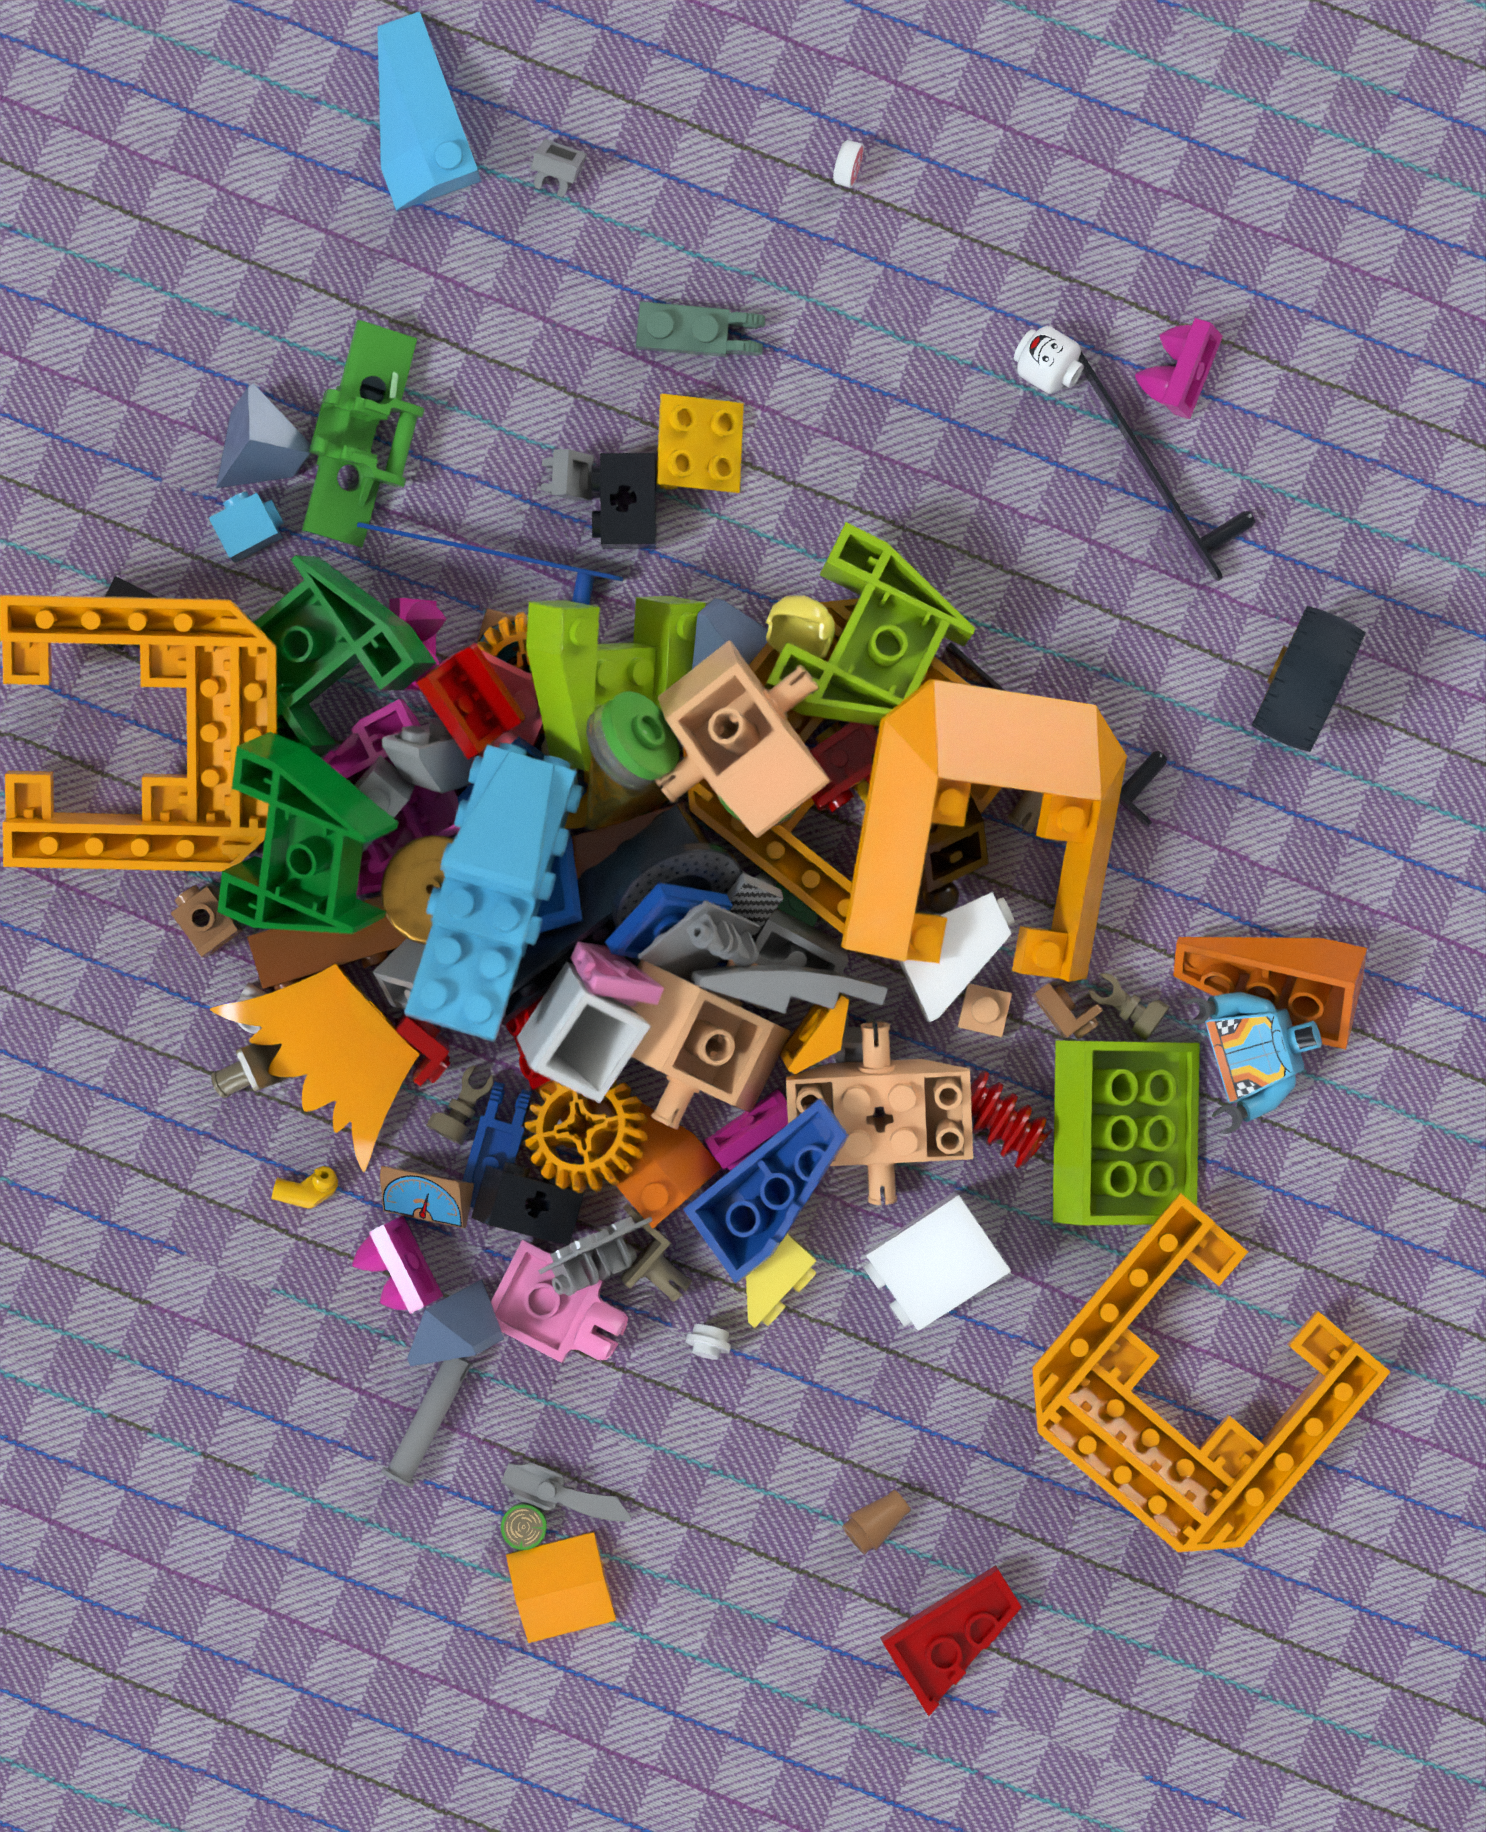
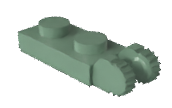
[636,301,765,357]

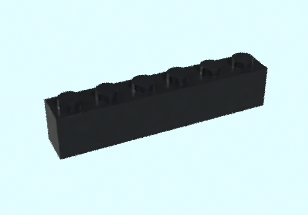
[501,805,710,1025]

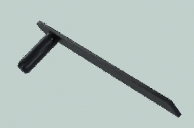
[1079,351,1255,581]
[946,642,1167,826]

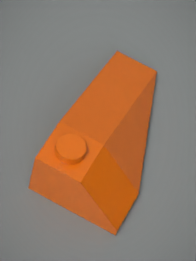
[1173,937,1367,1050]
[535,1081,722,1228]

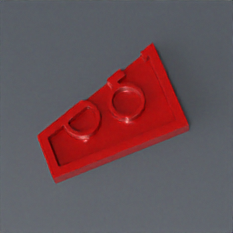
[880,1565,1022,1716]

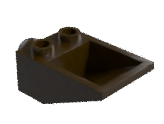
[871,754,989,914]

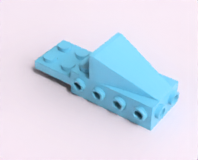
[404,743,583,1042]

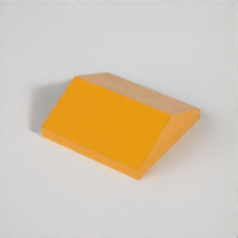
[780,992,849,1074]
[506,1531,617,1643]

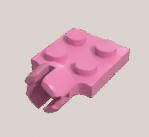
[491,1240,628,1363]

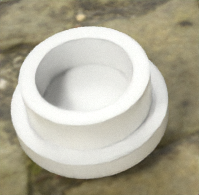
[685,1324,731,1360]

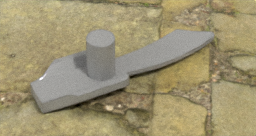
[501,1462,631,1522]

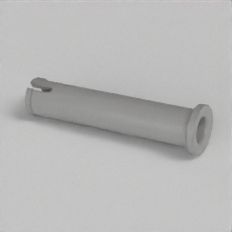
[381,1358,473,1488]

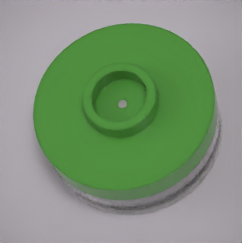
[586,691,679,790]

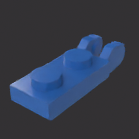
[462,1081,532,1208]

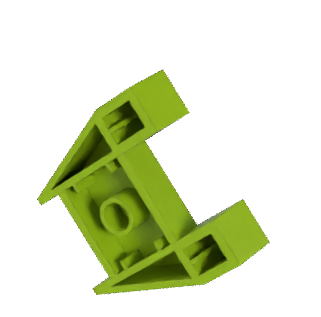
[764,522,976,726]
[526,596,706,771]

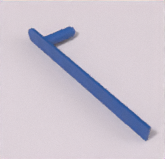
[357,522,624,605]

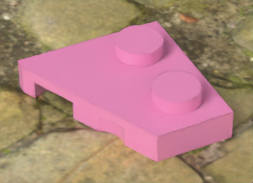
[571,941,664,1006]

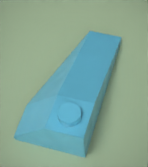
[377,11,481,212]

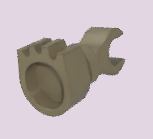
[1089,973,1170,1041]
[426,1065,493,1146]

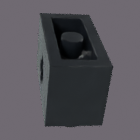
[591,453,656,549]
[471,1161,584,1245]

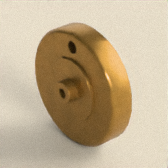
[381,835,455,945]

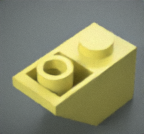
[746,1232,817,1328]

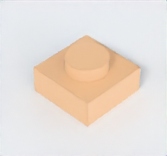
[957,983,1012,1038]

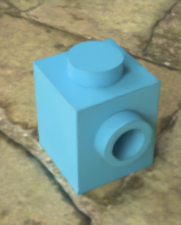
[209,491,284,563]

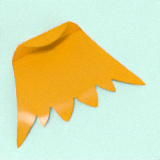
[210,963,420,1172]

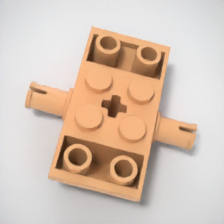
[656,640,830,838]
[630,959,791,1130]
[786,1021,973,1205]

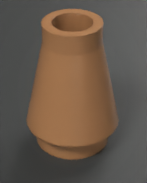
[842,1489,911,1555]

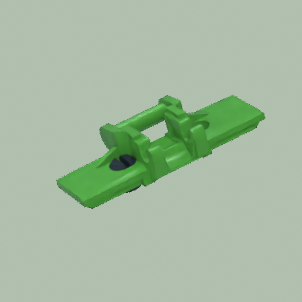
[302,320,425,548]

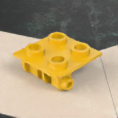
[656,393,744,493]

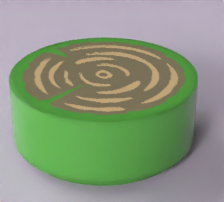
[501,1503,547,1550]

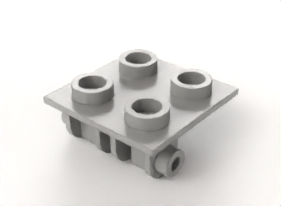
[638,901,761,981]
[538,1216,652,1296]

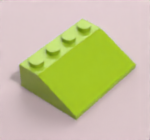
[1053,1040,1200,1225]

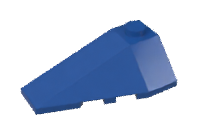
[683,1099,849,1283]

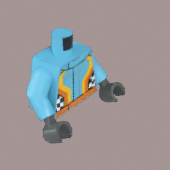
[1181,992,1322,1134]

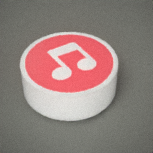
[833,140,864,188]

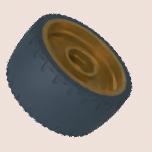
[1252,606,1366,752]

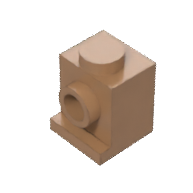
[171,885,244,957]

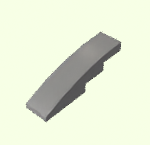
[690,965,888,1013]

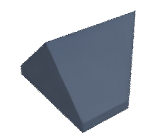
[216,383,312,488]
[692,598,768,669]
[407,1279,504,1367]

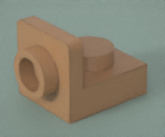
[1031,983,1103,1040]

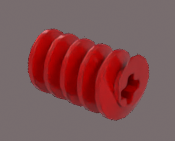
[971,1070,1053,1169]

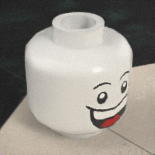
[1014,326,1084,394]

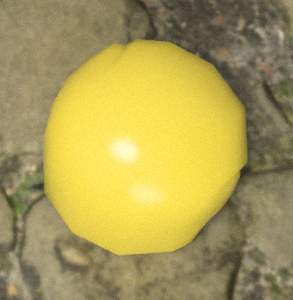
[766,595,835,660]

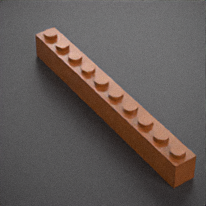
[247,803,686,991]

